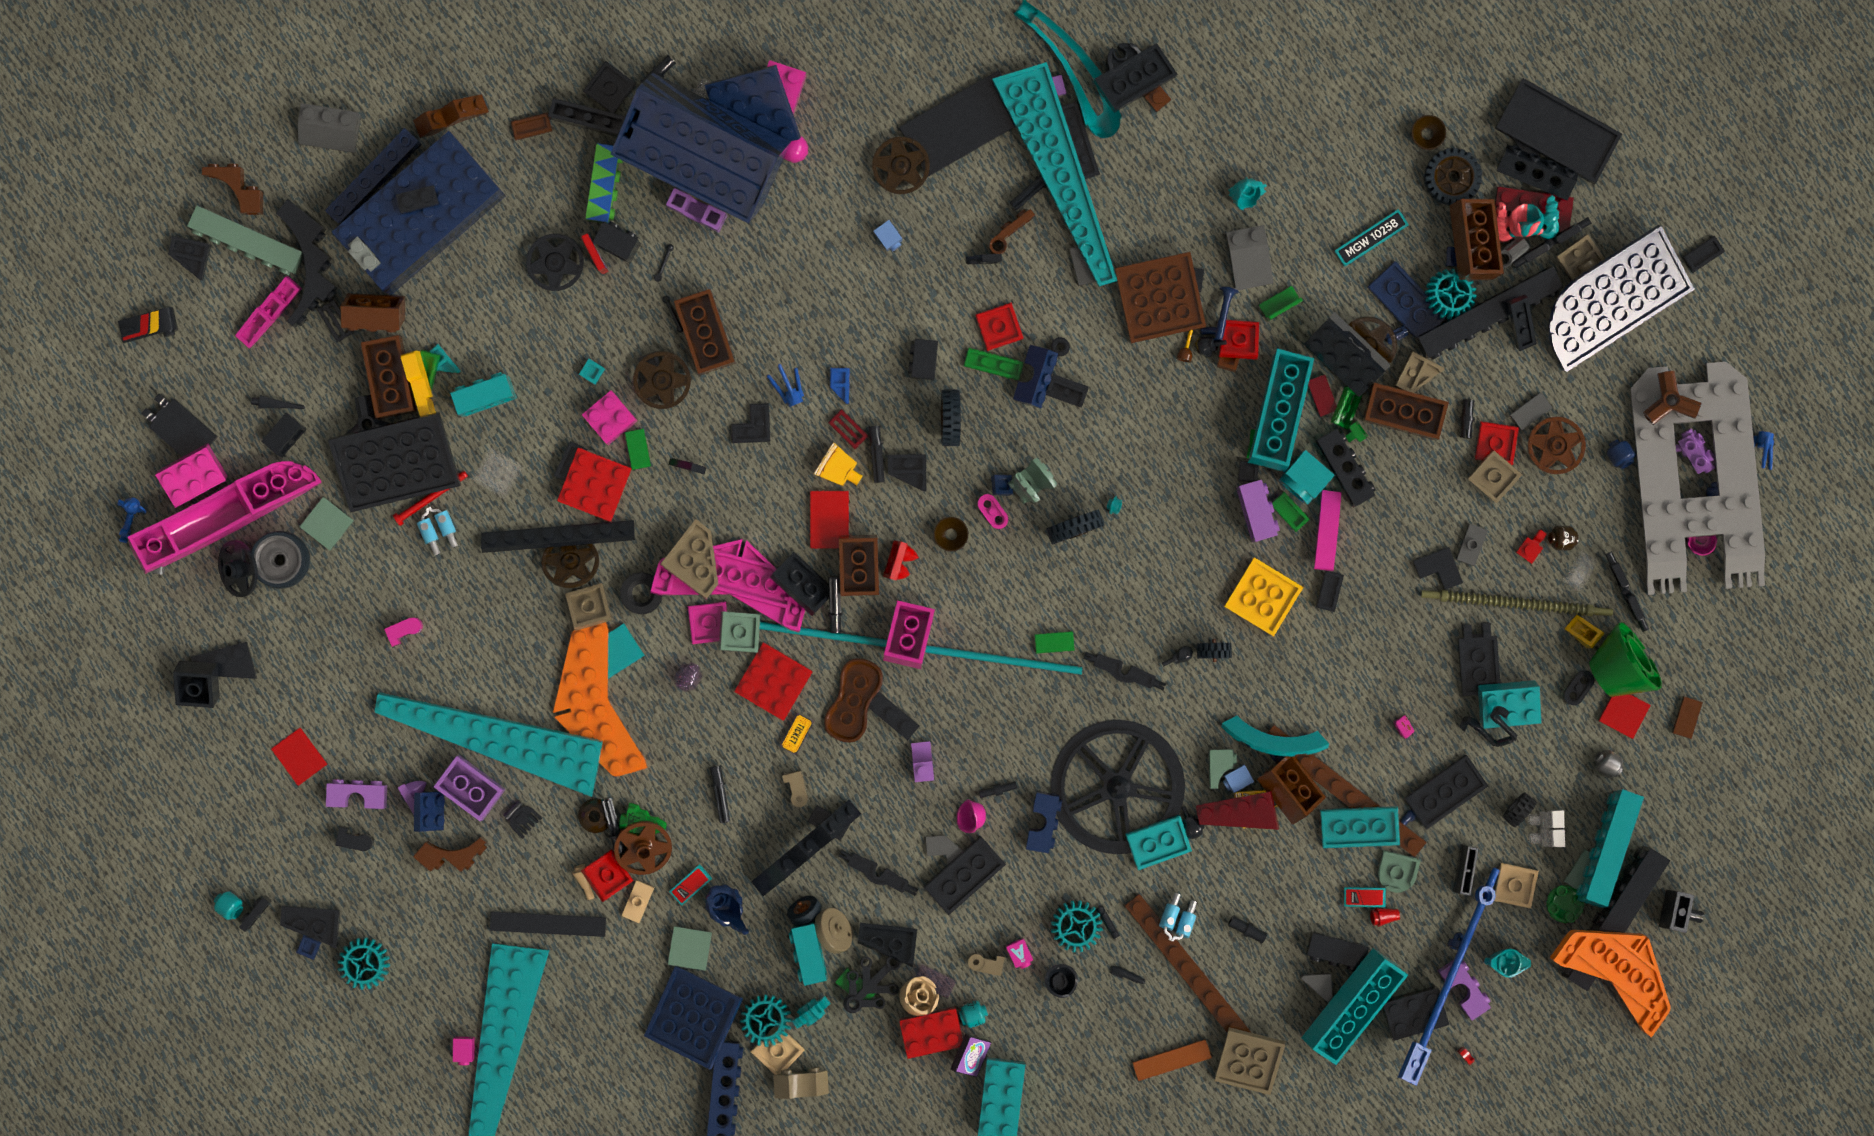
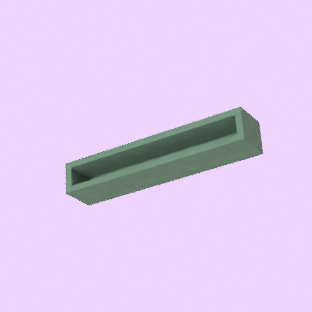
[187,205,304,276]

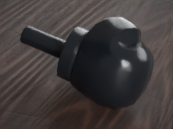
[1196,337,1227,358]
[1162,646,1193,667]
[1182,806,1205,839]

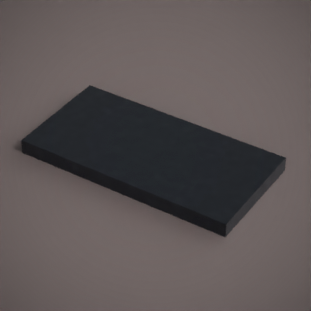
[899,70,1016,177]
[1495,78,1622,184]

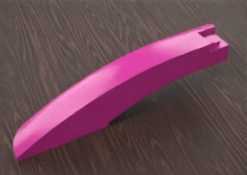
[127,461,322,574]

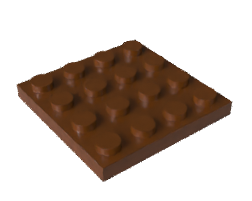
[1115,251,1206,343]

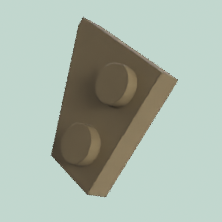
[1394,351,1445,393]

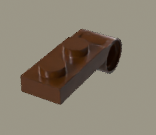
[989,209,1035,255]

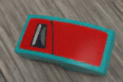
[669,864,713,906]
[1344,887,1386,907]

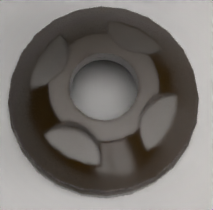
[1411,115,1447,150]
[934,517,969,552]
[578,798,608,833]

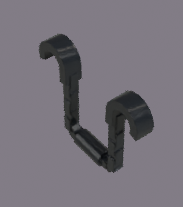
[1460,706,1518,747]

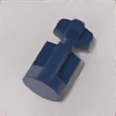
[1385,325,1409,344]

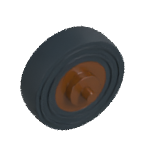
[787,895,821,926]

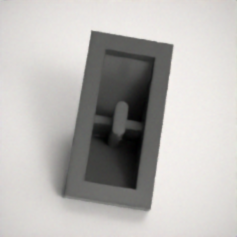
[1300,973,1332,1003]

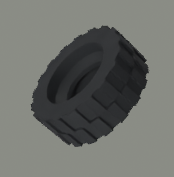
[620,572,663,614]

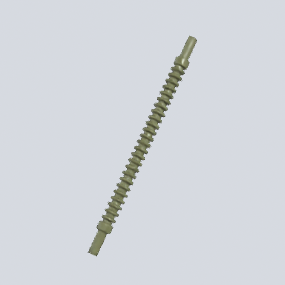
[1421,590,1613,616]

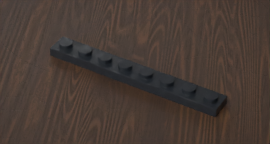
[481,520,635,553]

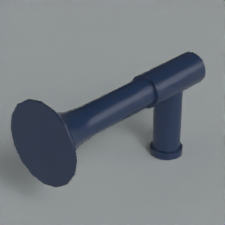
[1201,287,1239,341]

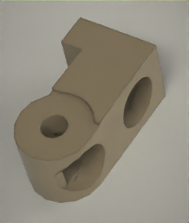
[782,770,808,807]
[968,953,1005,976]

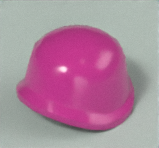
[957,799,986,833]

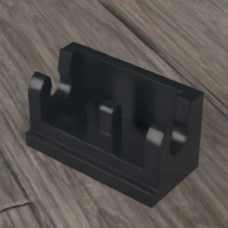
[1046,374,1089,408]
[261,412,307,458]

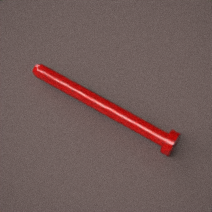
[392,471,468,526]

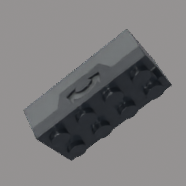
[1304,312,1390,397]

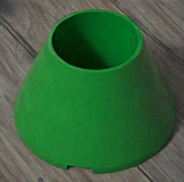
[1589,622,1662,697]

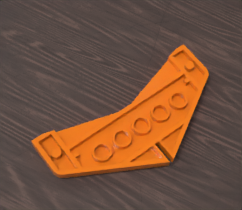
[553,622,648,776]
[1550,930,1671,1037]

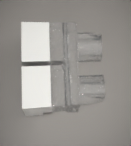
[1528,809,1565,847]

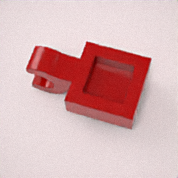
[1516,530,1547,564]

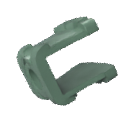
[1007,458,1057,504]

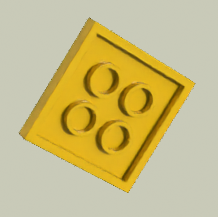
[1224,557,1303,636]

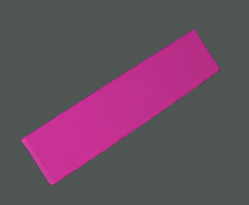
[235,276,302,348]
[1314,490,1341,571]

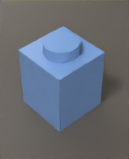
[874,220,903,252]
[1223,764,1254,793]

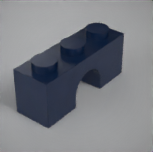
[1013,345,1058,408]
[1026,791,1062,854]

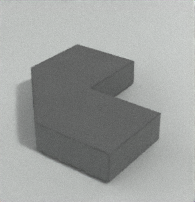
[926,835,963,865]

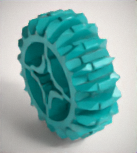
[1425,269,1477,320]
[1051,900,1103,952]
[338,937,390,990]
[740,994,792,1047]

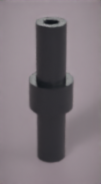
[979,781,1018,798]

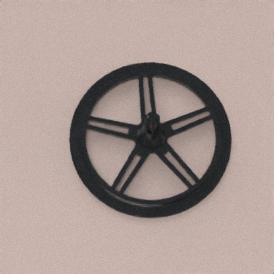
[1051,720,1185,854]

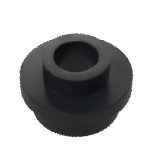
[1051,337,1070,357]

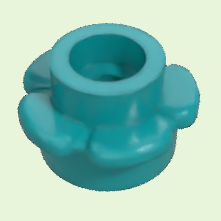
[1107,496,1122,514]

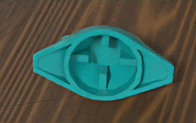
[1484,949,1531,978]

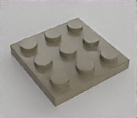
[1214,1027,1285,1095]

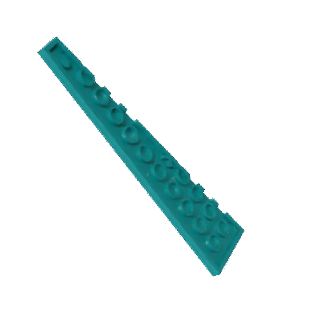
[992,62,1118,287]
[375,692,603,797]
[468,943,550,1136]

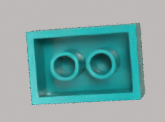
[450,372,517,417]
[1478,680,1541,729]
[789,921,828,986]

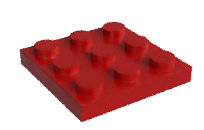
[557,448,632,522]
[734,642,813,721]

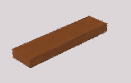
[1132,1039,1212,1081]

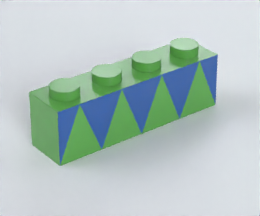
[585,143,623,224]

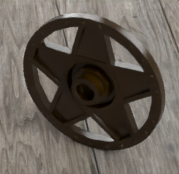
[872,137,930,194]
[1348,316,1397,364]
[633,352,691,409]
[541,544,599,588]

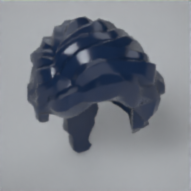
[705,884,749,935]

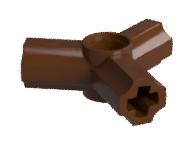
[1643,371,1701,425]

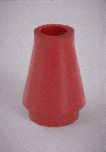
[1370,908,1400,927]

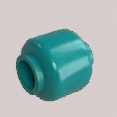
[214,891,243,920]

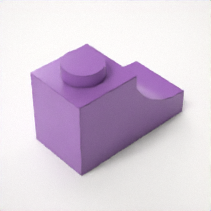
[911,741,934,782]

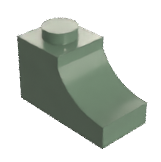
[1208,749,1237,789]

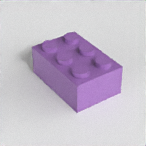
[1236,480,1280,543]
[434,755,506,821]

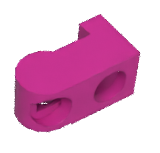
[384,618,423,647]

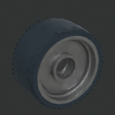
[251,531,310,589]

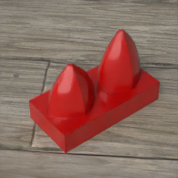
[883,540,919,581]

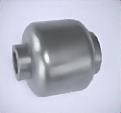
[1594,750,1624,778]

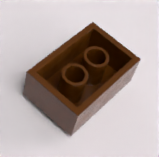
[341,293,405,332]
[839,535,879,596]
[1257,756,1326,825]

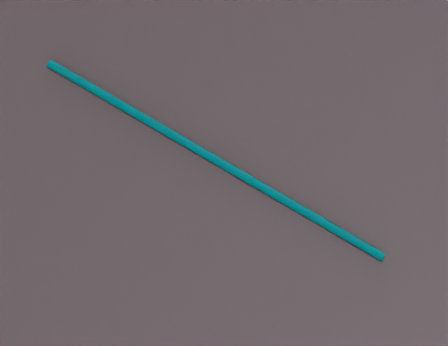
[759,622,1082,675]

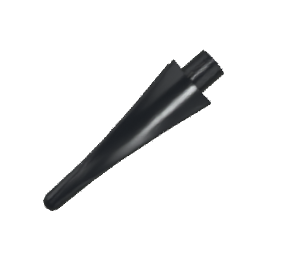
[251,395,305,409]

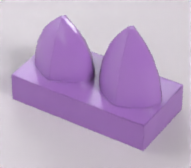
[398,781,426,815]

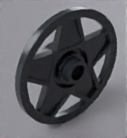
[526,234,584,291]
[218,540,258,597]

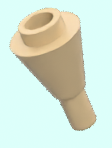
[572,864,594,900]

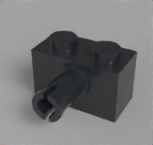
[1658,889,1704,933]

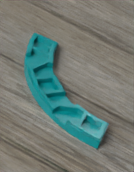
[1221,716,1329,756]

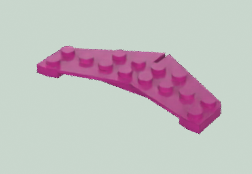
[650,539,805,633]

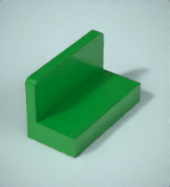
[1258,286,1303,322]

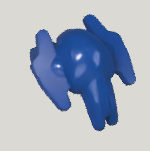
[117,497,146,543]

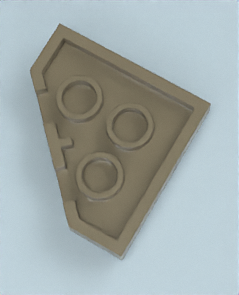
[660,519,718,600]

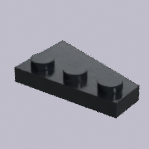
[191,642,257,679]

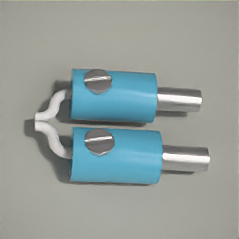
[417,507,458,555]
[1159,893,1197,941]

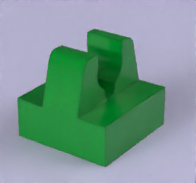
[1345,420,1368,443]

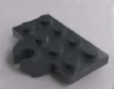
[1093,42,1178,113]

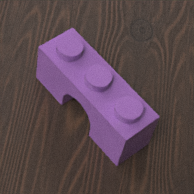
[666,188,727,233]
[326,779,387,809]
[1437,960,1491,1020]

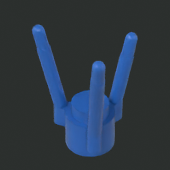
[767,364,804,407]
[1753,431,1774,470]

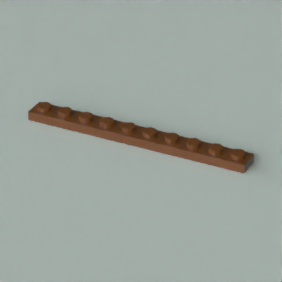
[1267,725,1427,857]
[1124,894,1251,1033]

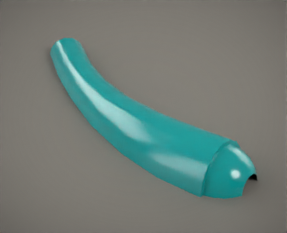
[1014,0,1122,138]

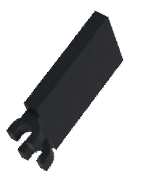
[141,394,218,457]
[1458,622,1500,696]

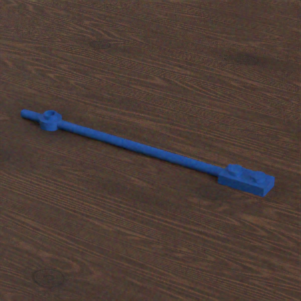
[1398,868,1500,1086]

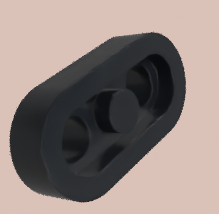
[1563,671,1595,705]

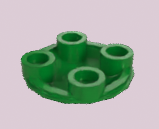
[1546,885,1584,923]

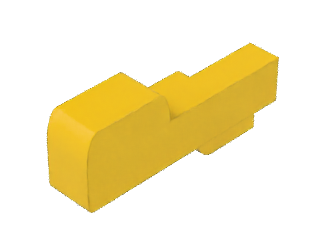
[401,350,436,416]

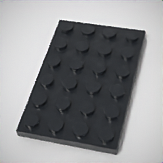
[328,412,461,513]

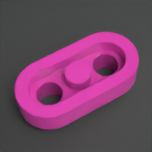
[978,494,1008,529]

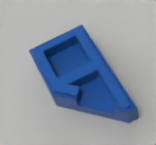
[830,368,850,404]

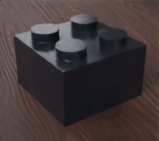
[593,221,641,264]
[173,661,220,708]

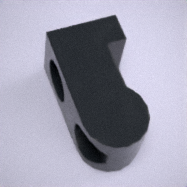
[335,826,374,851]

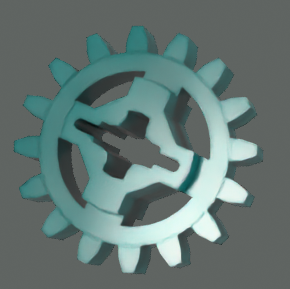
[792,996,830,1029]

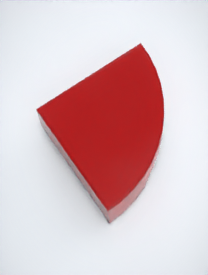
[1457,1047,1475,1065]

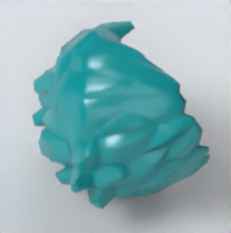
[1228,177,1267,210]

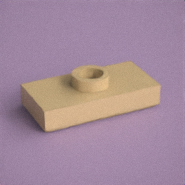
[622,880,655,923]

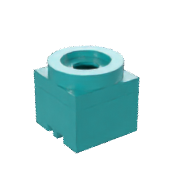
[1278,450,1335,505]

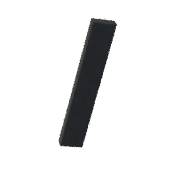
[490,911,607,937]

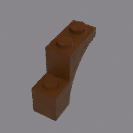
[413,94,489,138]
[202,164,263,215]
[413,837,488,872]

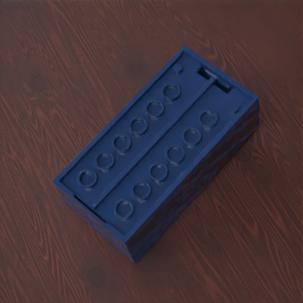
[610,73,791,224]
[332,131,506,295]

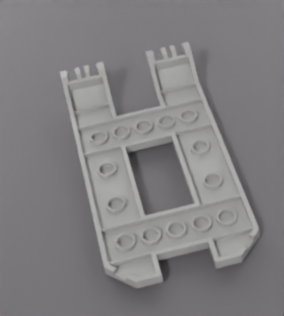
[1630,362,1765,595]

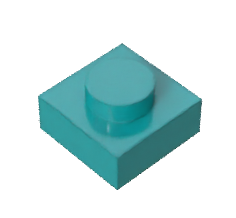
[579,359,606,385]

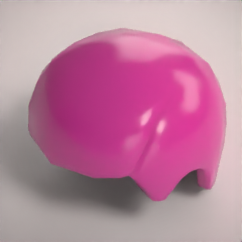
[784,135,809,163]
[1687,535,1717,556]

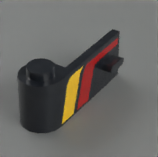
[118,307,178,343]

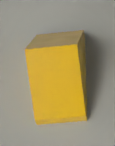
[1565,615,1604,648]

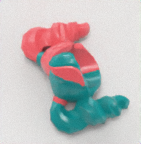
[1496,195,1559,242]

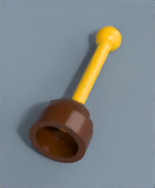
[1176,330,1193,363]

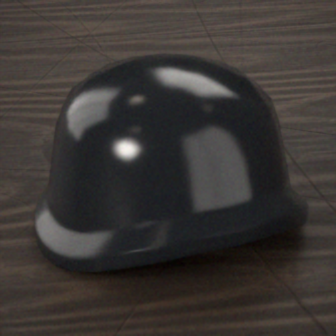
[1044,964,1078,998]

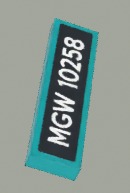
[1334,209,1409,267]

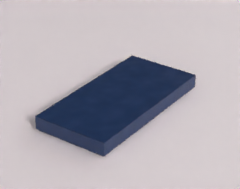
[1367,261,1446,338]

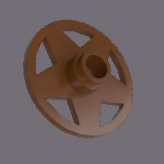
[1528,417,1586,474]
[614,821,672,875]

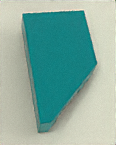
[430,344,461,373]

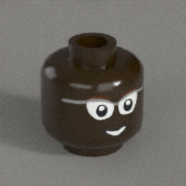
[1548,526,1579,551]

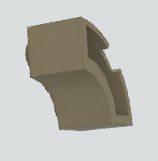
[773,1067,829,1099]

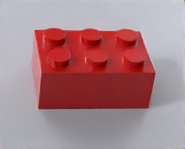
[899,1006,963,1059]

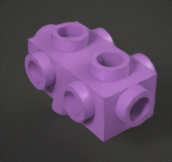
[1676,429,1715,474]

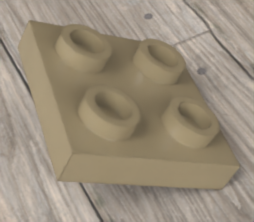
[1555,234,1605,281]

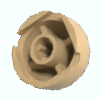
[899,976,939,1016]

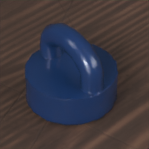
[1447,932,1464,951]

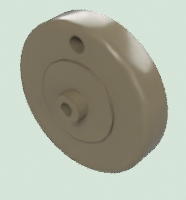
[815,907,852,954]

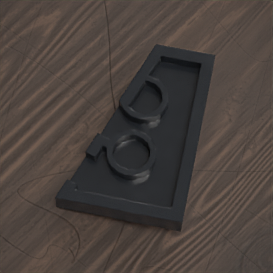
[280,906,340,949]
[858,923,917,967]

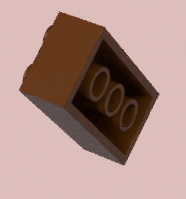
[1449,199,1504,280]
[674,289,736,376]
[361,335,417,420]
[1362,383,1449,441]

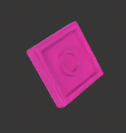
[688,602,727,644]

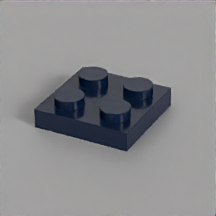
[414,791,445,832]

